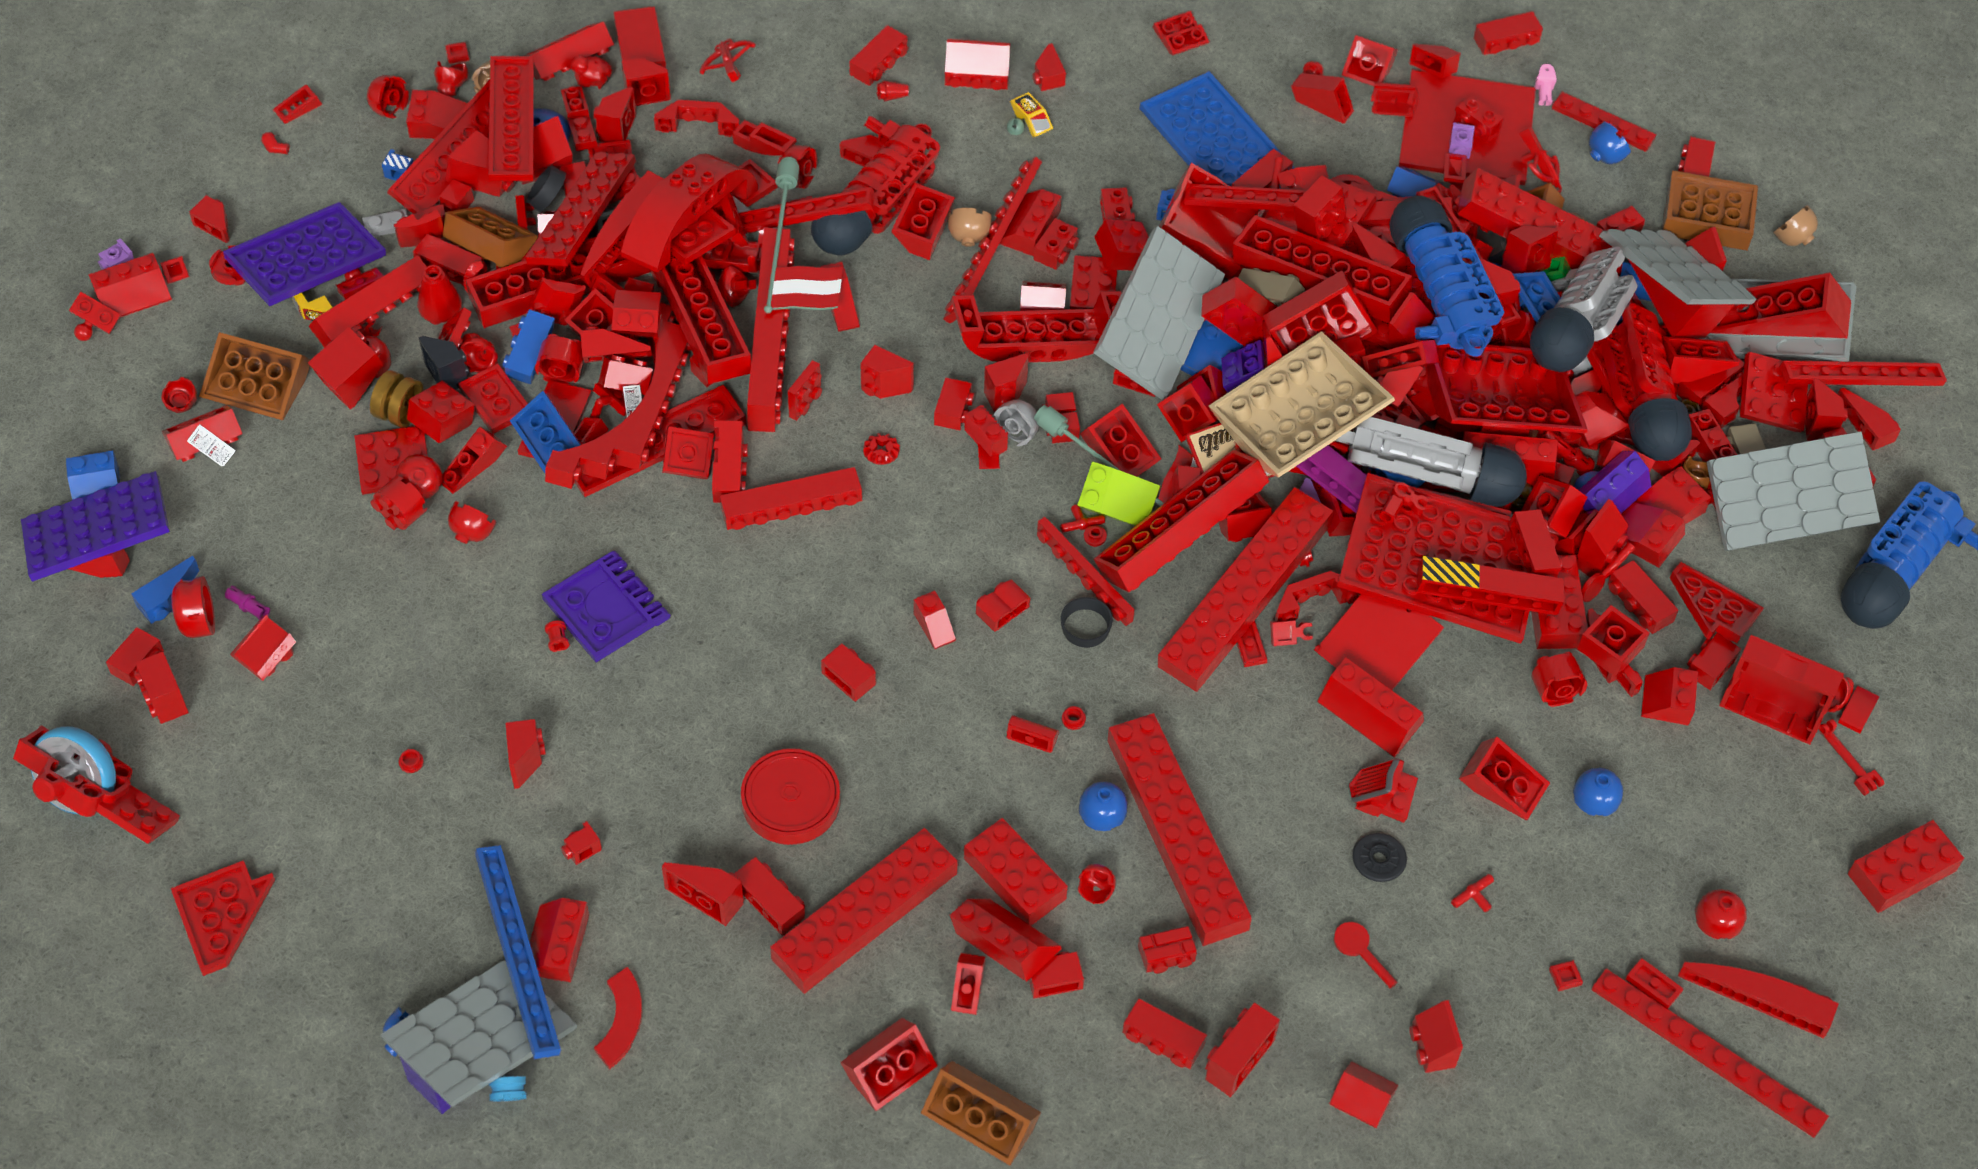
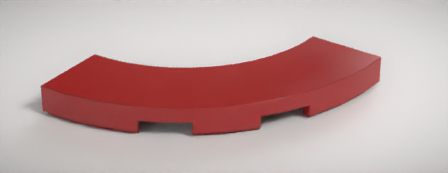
[594,967,642,1070]

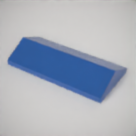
[1513,272,1560,323]
[510,391,581,473]

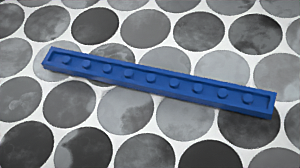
[475,845,561,1059]

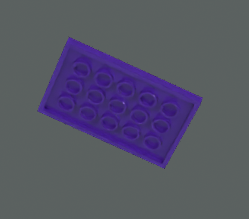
[223,202,386,307]
[21,471,170,582]

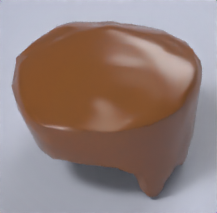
[1682,456,1710,491]

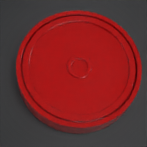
[741,749,840,845]

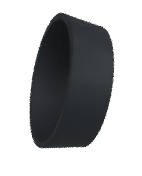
[527,166,566,212]
[1061,597,1113,648]

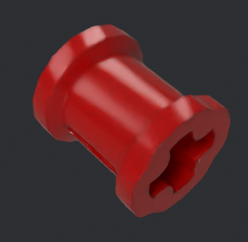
[544,620,570,652]

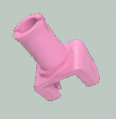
[1535,64,1556,106]

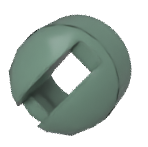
[1007,117,1024,135]

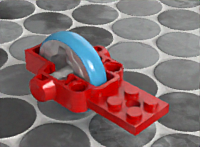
[13,725,180,844]

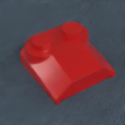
[529,277,586,325]

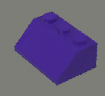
[1579,451,1651,513]

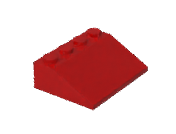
[1263,270,1378,355]

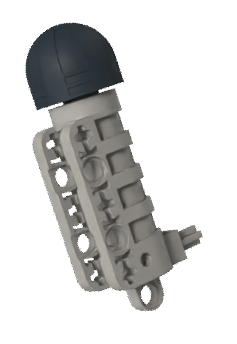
[1530,247,1638,372]
[1335,417,1527,507]

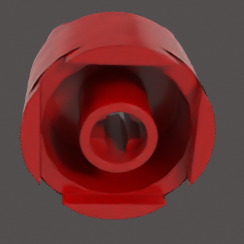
[535,334,584,384]
[370,476,427,530]
[1531,652,1587,707]

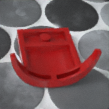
[704,230,764,273]

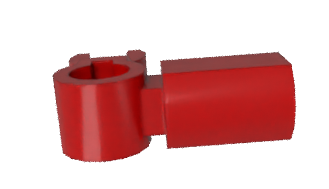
[1379,482,1429,524]

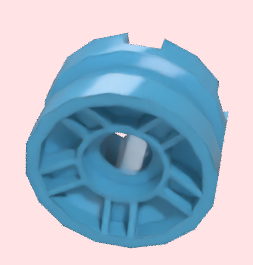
[489,1077,527,1102]

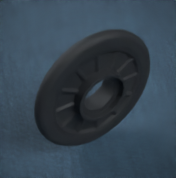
[1352,833,1407,882]

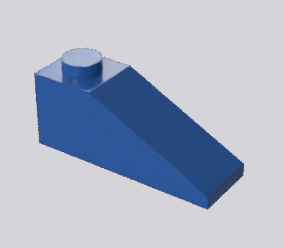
[131,556,199,624]

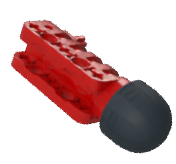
[811,116,940,256]
[1600,303,1692,461]

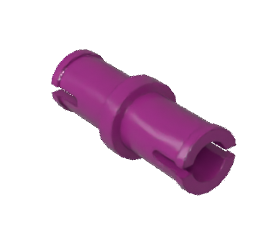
[225,585,270,620]

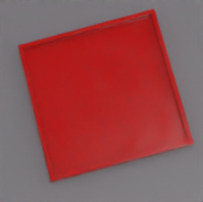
[1398,70,1536,186]

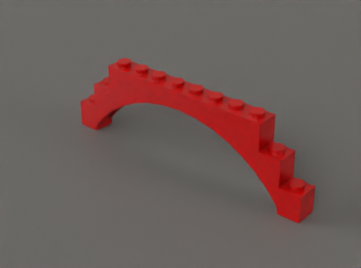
[545,278,692,489]

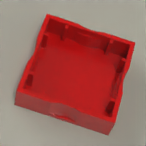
[1159,163,1265,280]
[1719,635,1844,745]

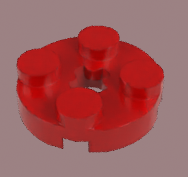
[209,245,245,286]

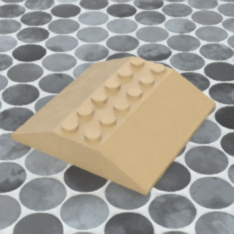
[1209,331,1395,478]

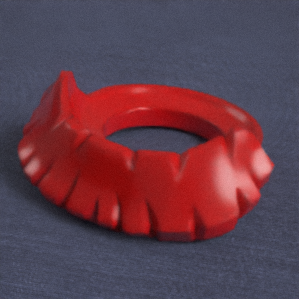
[463,261,487,293]

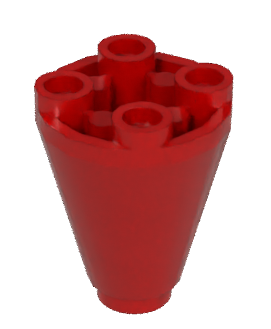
[417,265,462,325]

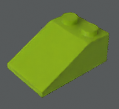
[1078,461,1161,526]

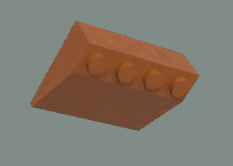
[1662,170,1758,251]
[199,332,311,420]

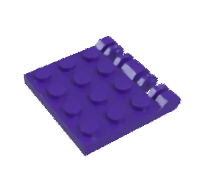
[542,551,671,663]

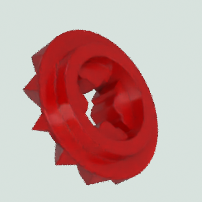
[863,433,900,465]

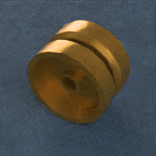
[370,370,424,428]

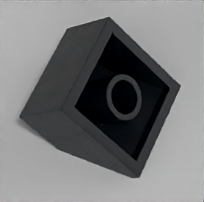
[419,336,470,390]

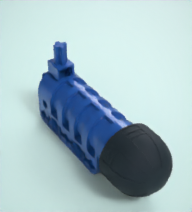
[1390,196,1504,357]
[1841,481,1978,629]

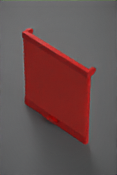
[1314,594,1444,690]

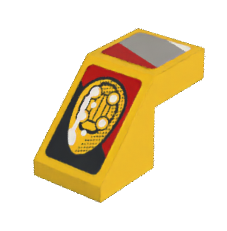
[1010,92,1053,137]
[292,293,332,321]

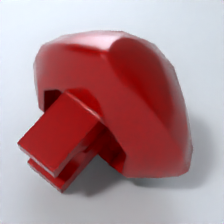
[718,265,757,308]

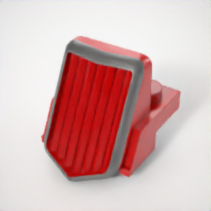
[1348,759,1418,823]

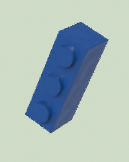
[502,309,555,384]

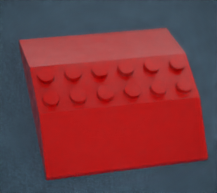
[1427,340,1588,433]

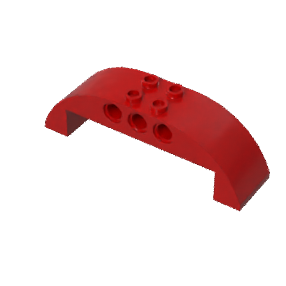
[621,153,758,273]
[951,291,1122,363]

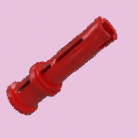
[1537,430,1595,476]

